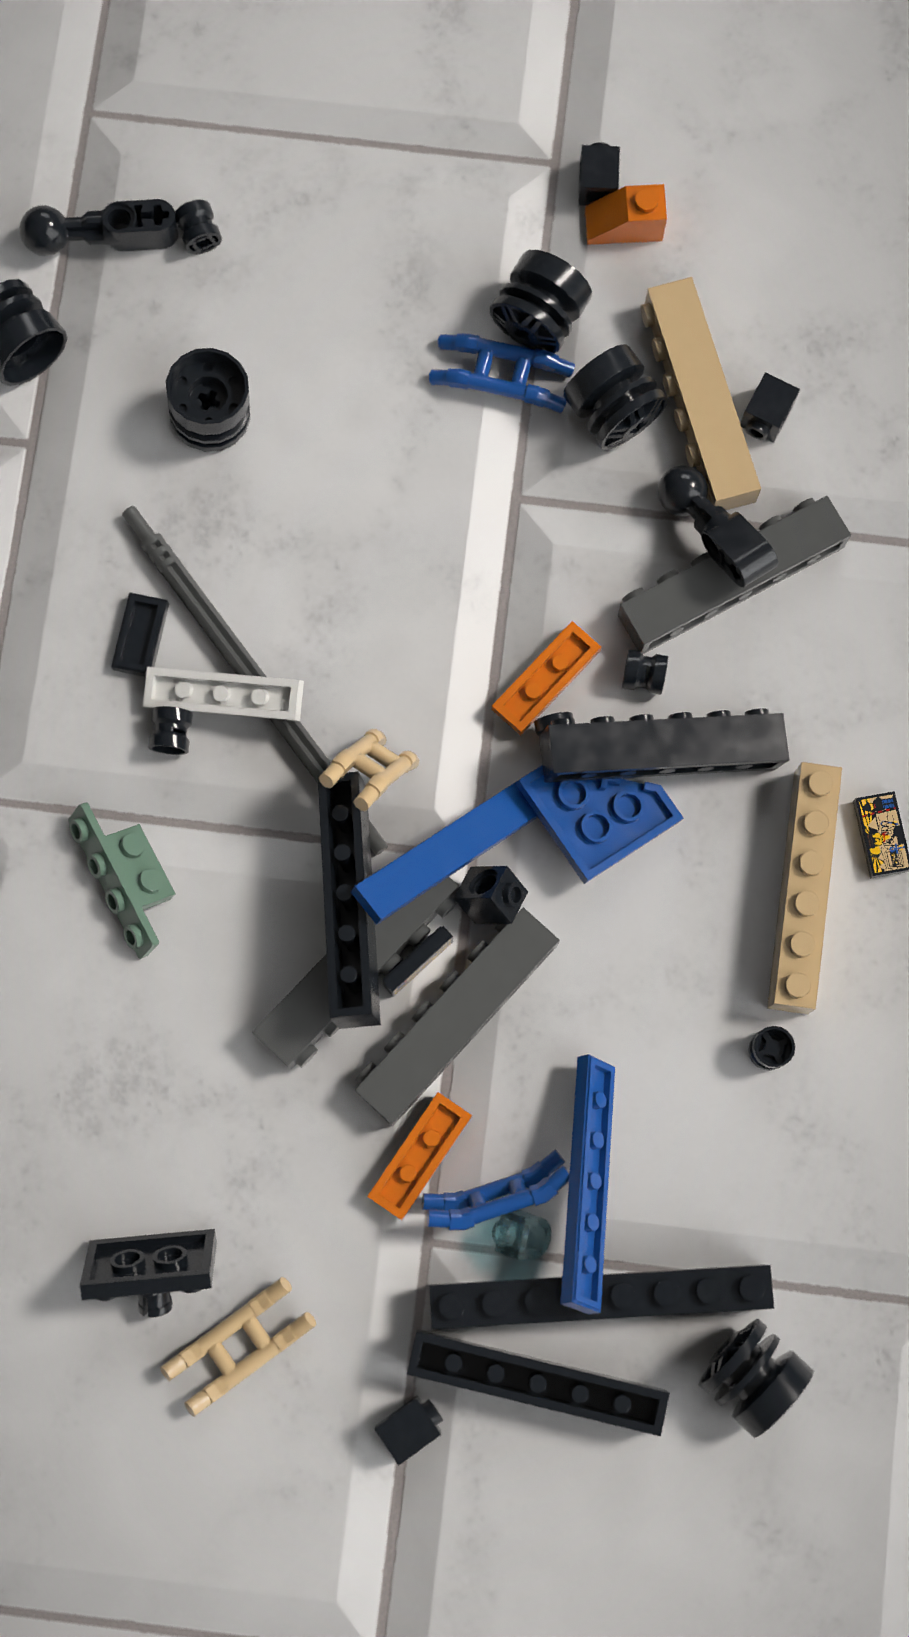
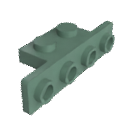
[68,802,176,959]

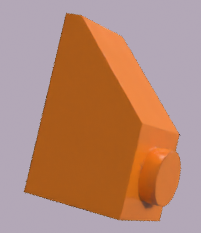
[585,184,667,245]

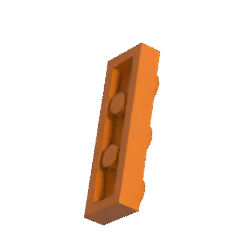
[491,621,602,736]
[367,1092,472,1220]

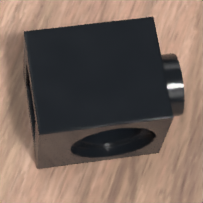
[578,142,620,206]
[740,372,800,443]
[454,866,528,924]
[374,1395,444,1466]

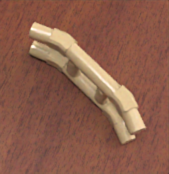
[319,729,419,811]
[160,1277,316,1417]

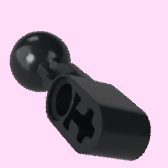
[19,199,178,256]
[658,465,778,588]

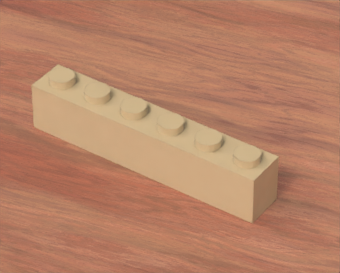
[641,277,761,510]
[767,762,842,1015]

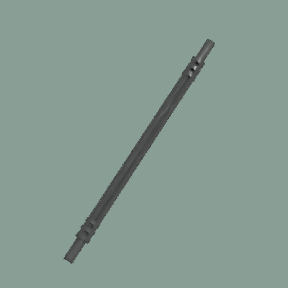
[122,506,388,855]

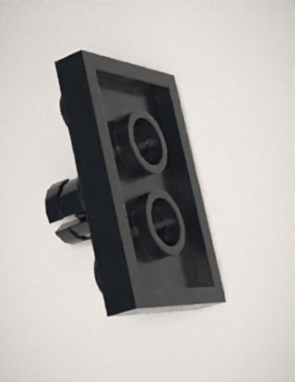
[79,1229,217,1317]

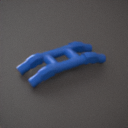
[429,333,575,413]
[422,1149,570,1231]

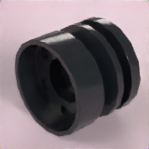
[490,250,592,354]
[0,279,67,386]
[563,344,668,450]
[166,348,250,452]
[698,1319,814,1438]

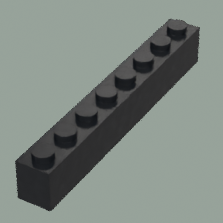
[429,1264,774,1329]

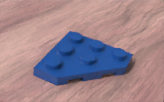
[515,765,684,884]

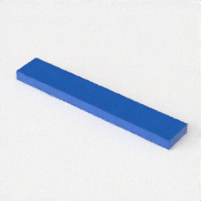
[351,773,538,925]
[561,1054,615,1314]

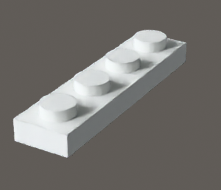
[143,667,304,721]

